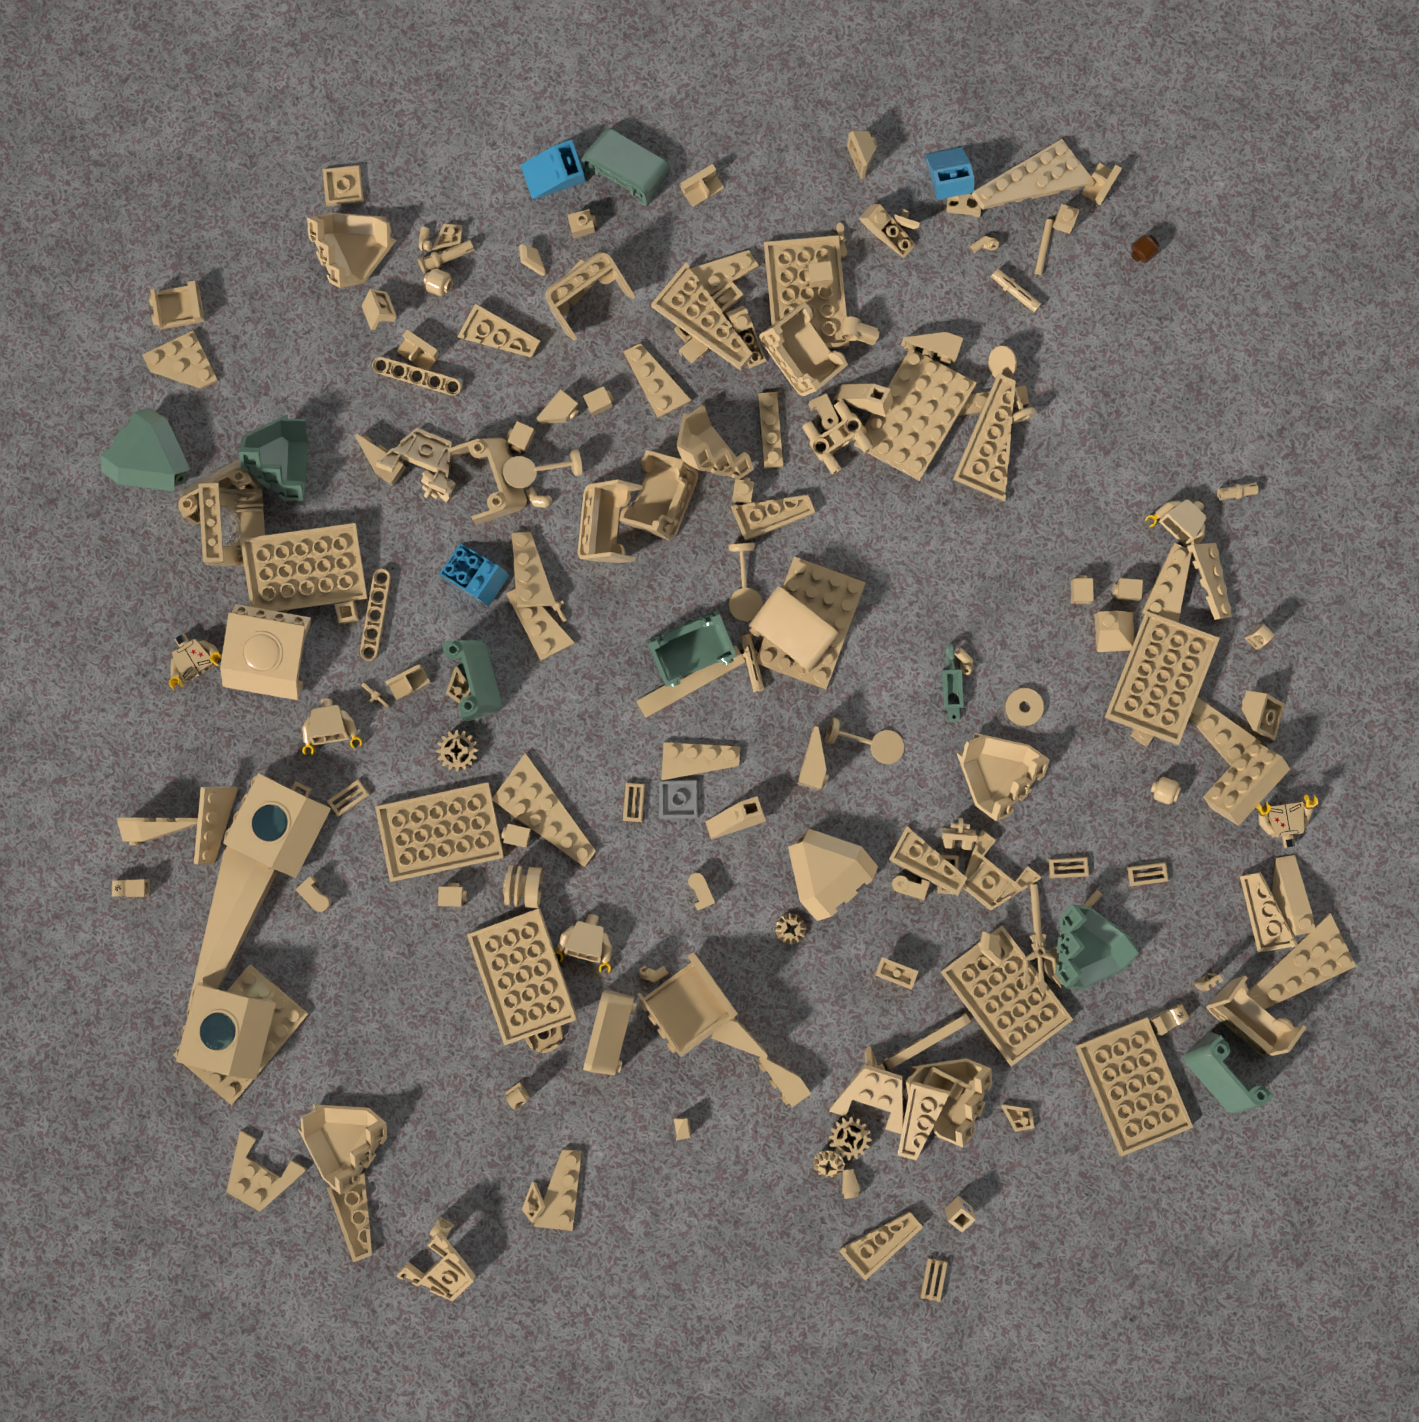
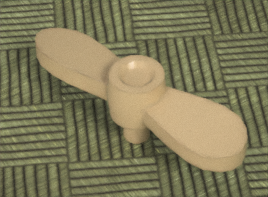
[836,222,847,258]
[552,596,567,622]
[361,683,390,708]

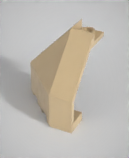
[307,213,397,288]
[676,405,754,480]
[957,733,1050,821]
[788,828,878,921]
[903,1058,992,1148]
[298,1104,387,1195]

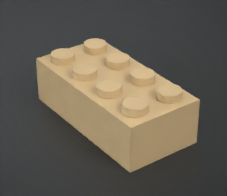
[1203,741,1290,826]

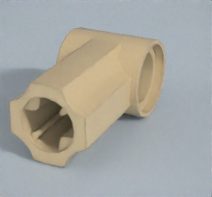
[841,316,879,345]

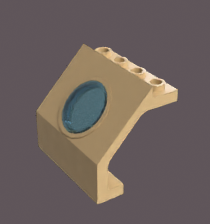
[223,772,331,878]
[176,982,276,1080]

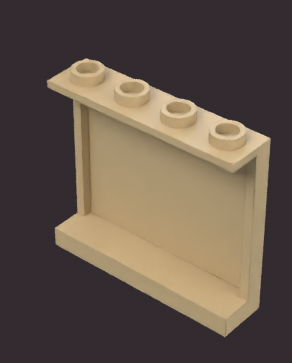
[638,952,738,1057]

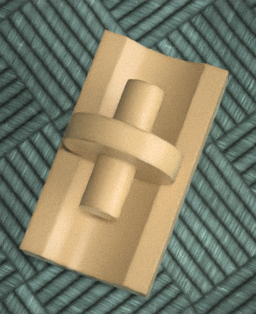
[421,470,456,503]
[941,818,978,850]

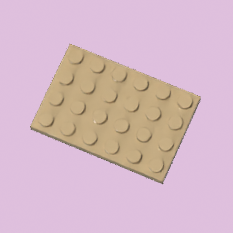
[764,235,850,349]
[854,349,977,481]
[240,523,368,612]
[757,556,866,690]
[1105,611,1220,745]
[375,782,504,882]
[467,908,578,1046]
[940,925,1073,1067]
[173,964,309,1105]
[1075,1017,1193,1157]

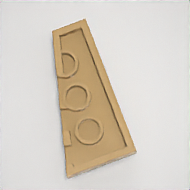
[623,343,691,418]
[731,495,815,542]
[512,532,555,608]
[1141,543,1192,622]
[1187,543,1232,620]
[506,588,575,661]
[1189,697,1261,766]
[661,742,740,780]
[889,826,967,896]
[898,1081,951,1160]
[327,1172,372,1263]
[838,1211,923,1281]

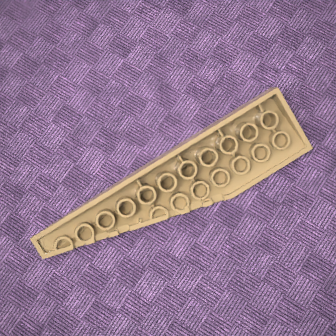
[187,805,288,1009]

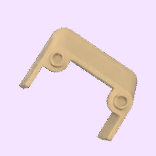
[545,252,635,341]
[448,438,527,525]
[578,480,643,563]
[1206,976,1306,1057]
[583,989,637,1076]

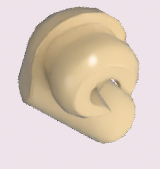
[419,227,432,252]
[970,236,999,253]
[525,487,552,508]
[954,647,973,676]
[639,966,669,983]

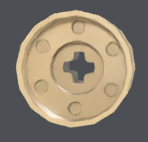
[503,865,543,908]

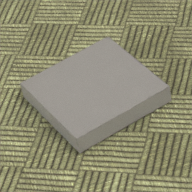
[659,780,698,819]

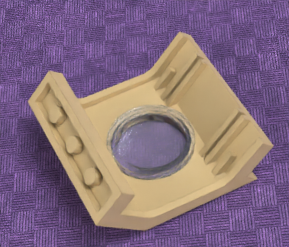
[198,483,265,566]

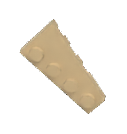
[675,250,759,296]
[457,304,541,358]
[194,786,238,865]
[1240,872,1298,953]
[534,1149,582,1231]

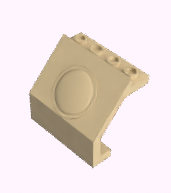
[220,604,311,700]

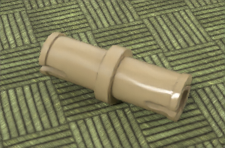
[1217,482,1258,501]

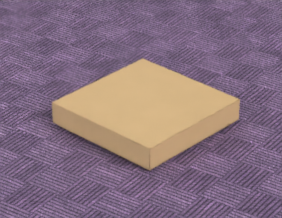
[322,165,364,207]

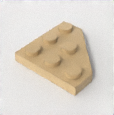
[142,330,218,389]

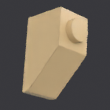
[536,389,579,425]

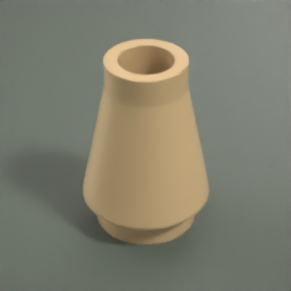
[842,1169,861,1199]

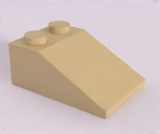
[797,726,829,790]
[711,1017,768,1059]

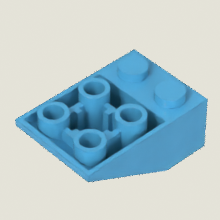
[520,140,585,200]
[925,147,974,200]
[439,543,510,607]

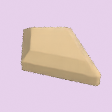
[893,209,921,229]
[432,224,463,251]
[519,244,546,276]
[446,667,471,703]
[979,932,1001,966]
[865,1046,885,1070]
[1001,1104,1035,1132]
[522,1182,545,1223]

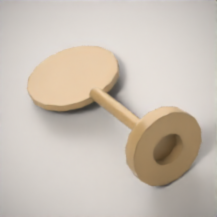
[988,345,1038,424]
[503,449,582,488]
[728,543,763,622]
[825,718,904,764]

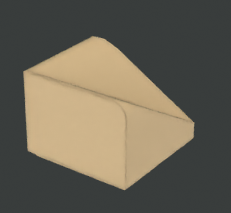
[335,601,359,624]
[674,1116,691,1140]

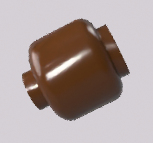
[1131,235,1160,263]

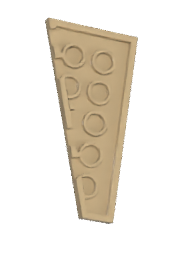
[972,139,1095,209]
[952,373,1016,502]
[492,753,596,867]

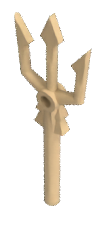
[1023,884,1061,997]

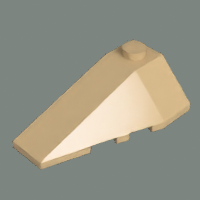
[117,818,198,846]
[1272,855,1316,936]

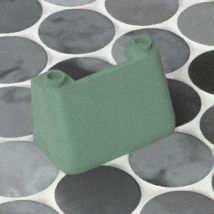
[581,127,670,206]
[646,611,737,687]
[442,640,502,722]
[1184,1032,1274,1114]

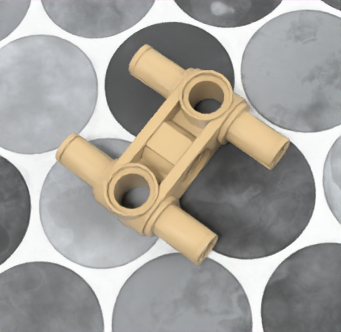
[802,400,874,475]

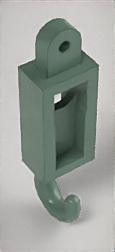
[941,644,964,723]

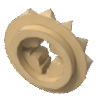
[775,913,806,945]
[813,1151,845,1179]

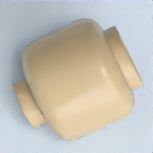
[424,269,453,296]
[1151,777,1181,805]

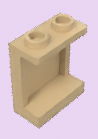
[149,281,205,330]

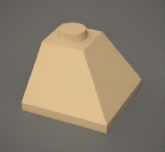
[847,131,877,179]
[1094,611,1135,652]
[1241,691,1285,741]

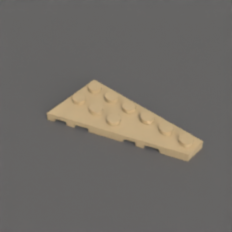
[651,262,752,371]
[1247,913,1356,1009]

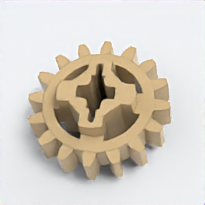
[436,730,479,772]
[828,1116,871,1160]

